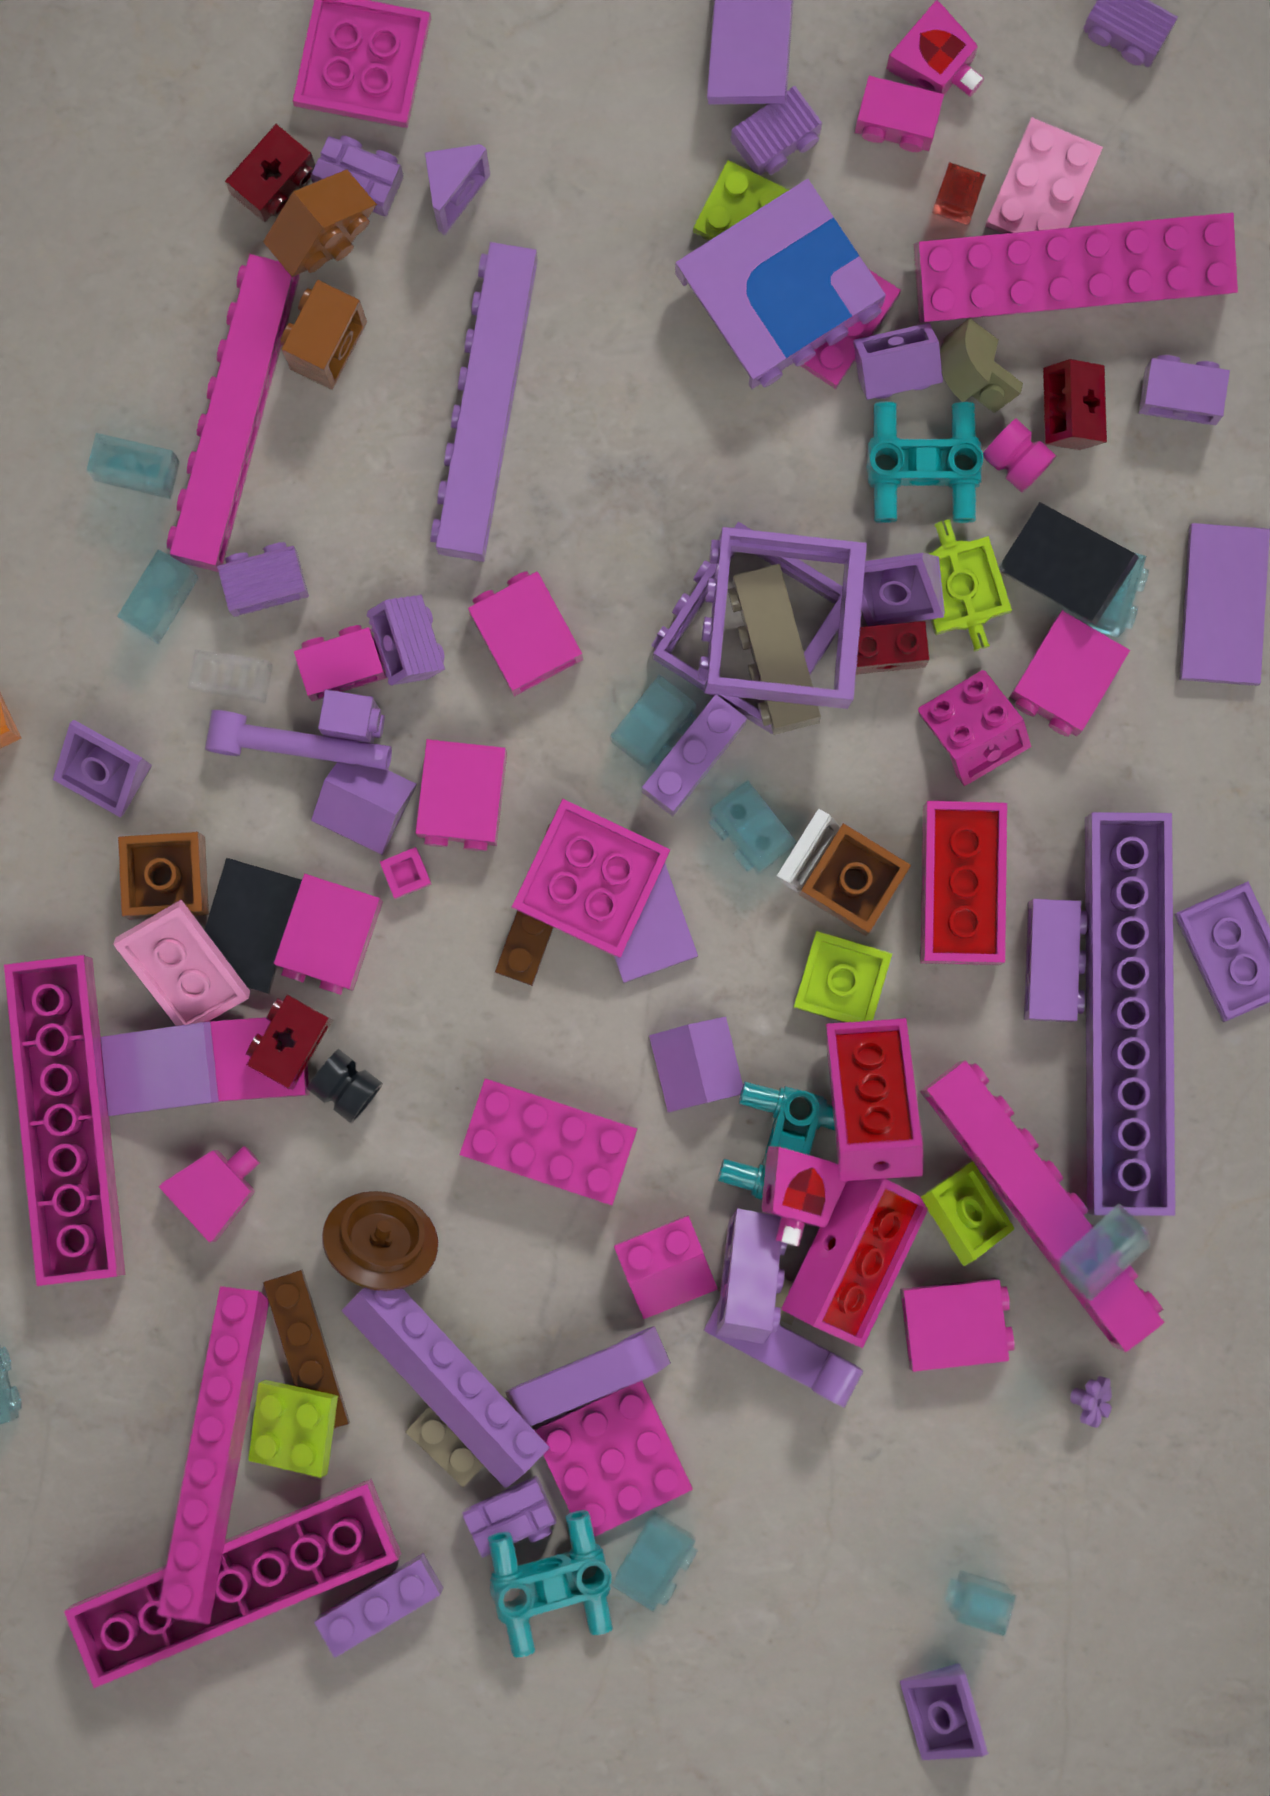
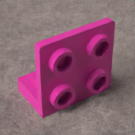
[918,670,1032,787]

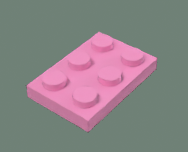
[985,117,1103,234]
[113,900,250,1026]

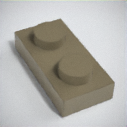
[405,1406,484,1488]

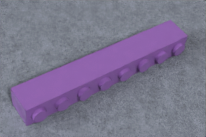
[430,242,538,562]

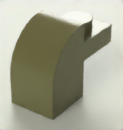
[940,318,1023,413]

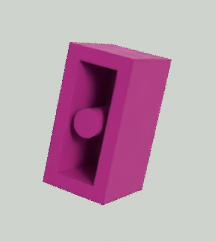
[855,76,944,152]
[294,625,387,702]

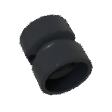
[307,1049,383,1124]

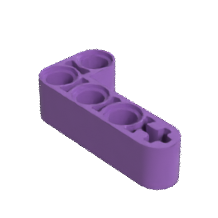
[704,1299,864,1408]
[505,1326,671,1426]

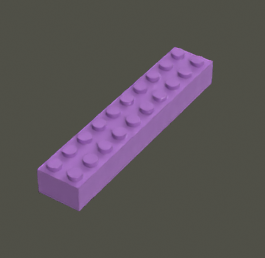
[1085,812,1175,1216]

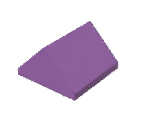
[425,144,491,235]
[861,553,945,626]
[53,719,152,818]
[311,762,417,855]
[649,1017,743,1113]
[900,1663,988,1760]

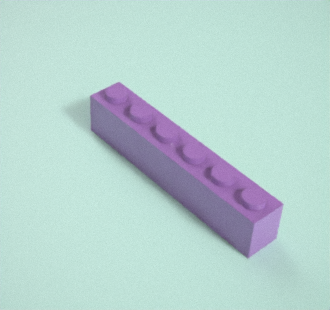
[341,1288,550,1489]

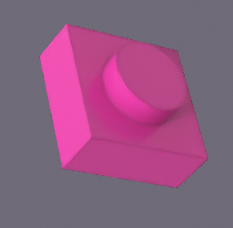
[380,847,432,900]

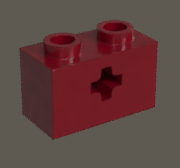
[225,124,315,223]
[1043,359,1107,450]
[856,621,930,675]
[246,994,333,1090]

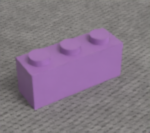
[642,695,747,817]
[1024,899,1087,1022]
[716,1208,787,1344]
[314,1553,444,1658]

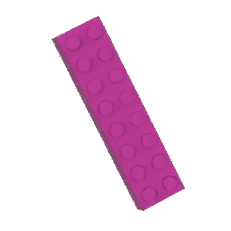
[913,212,1238,323]
[4,955,126,1286]
[920,1060,1165,1352]
[64,1479,402,1688]

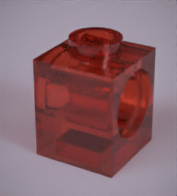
[932,162,986,225]

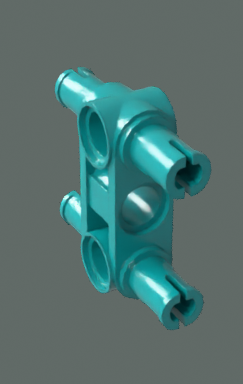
[866,402,984,523]
[718,1081,835,1200]
[488,1510,613,1658]

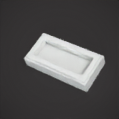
[777,809,839,893]

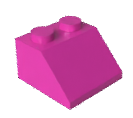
[614,1215,718,1319]

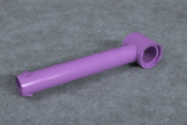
[205,710,392,770]

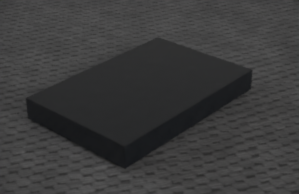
[999,502,1139,625]
[204,858,302,994]

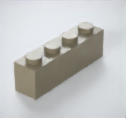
[727,564,821,735]

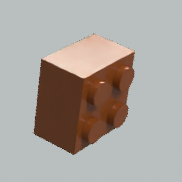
[263,169,377,277]
[280,279,367,390]
[799,823,911,936]
[118,832,209,920]

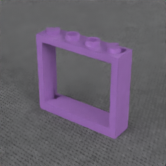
[651,521,842,734]
[698,527,867,709]

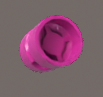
[983,418,1056,493]

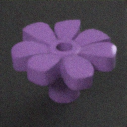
[1070,1376,1112,1428]

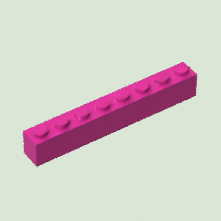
[166,254,300,572]
[157,1286,269,1624]

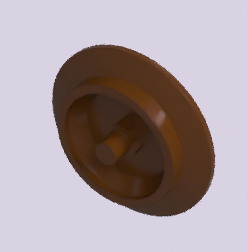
[322,1191,438,1291]

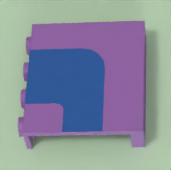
[675,178,886,389]

